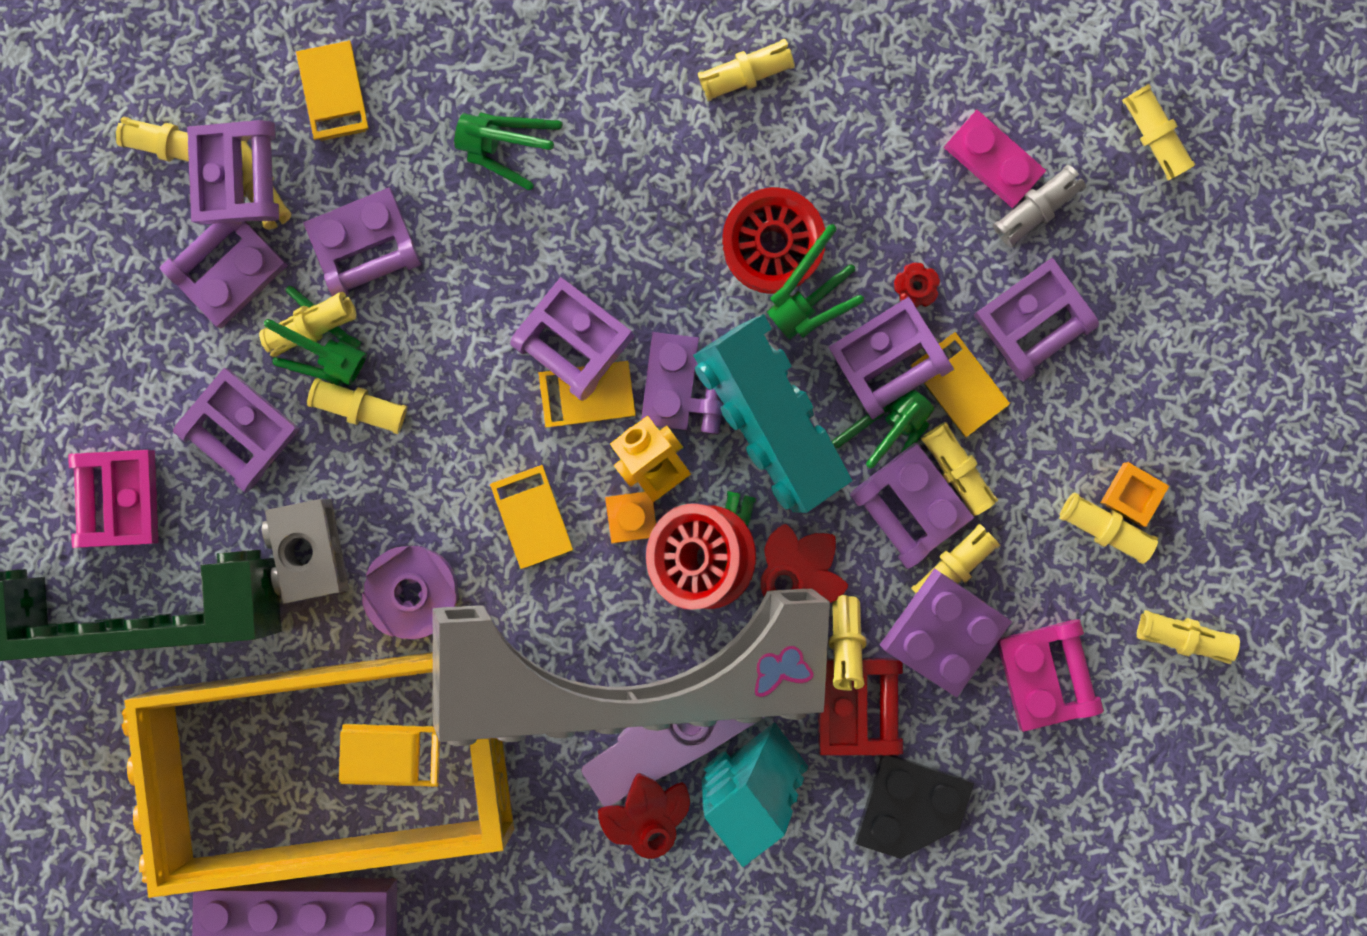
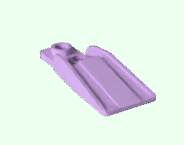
[581,717,765,807]

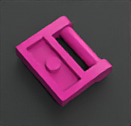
[68,450,159,548]
[997,619,1104,732]

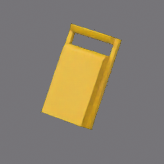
[296,40,369,141]
[910,332,1010,438]
[538,361,636,428]
[490,465,573,569]
[339,724,440,787]

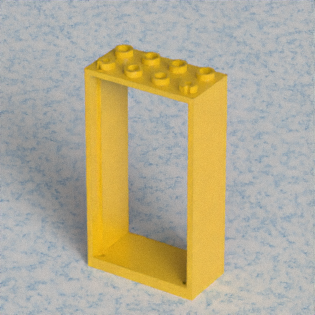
[121,652,514,898]

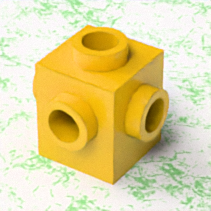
[610,416,691,503]

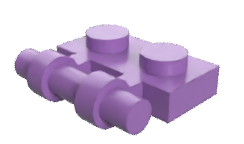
[641,332,724,435]

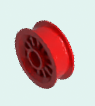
[722,187,825,294]
[646,504,756,610]

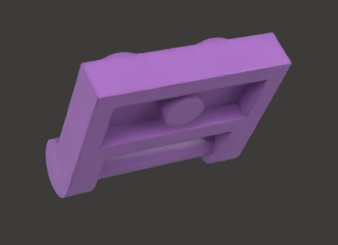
[187,120,279,225]
[303,187,422,296]
[159,221,288,329]
[973,257,1099,382]
[510,277,635,401]
[828,297,954,419]
[173,368,300,493]
[850,443,974,569]

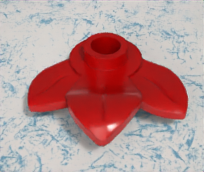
[760,524,848,603]
[598,773,690,859]

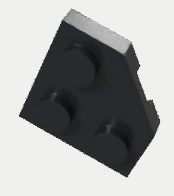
[854,755,974,859]

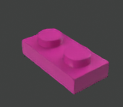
[943,110,1046,208]

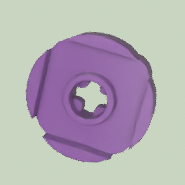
[362,546,459,639]

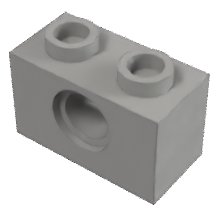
[262,499,349,604]

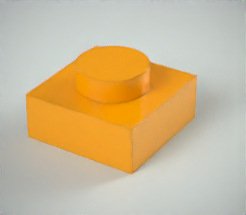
[1100,462,1170,527]
[605,492,656,544]

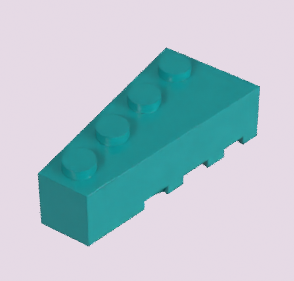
[693,314,852,513]
[701,722,809,868]

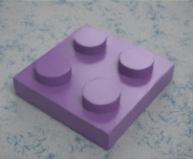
[880,568,1012,697]

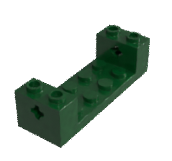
[0,550,282,661]

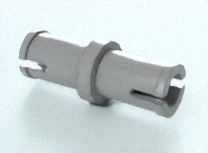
[993,165,1086,248]

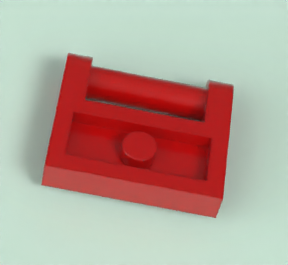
[818,658,903,755]

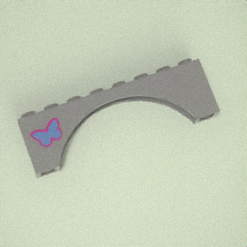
[433,589,830,746]

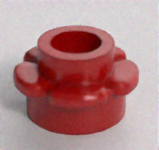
[894,263,940,308]

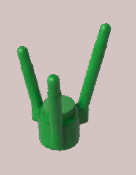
[454,112,563,190]
[767,224,864,340]
[264,286,367,386]
[832,389,935,469]

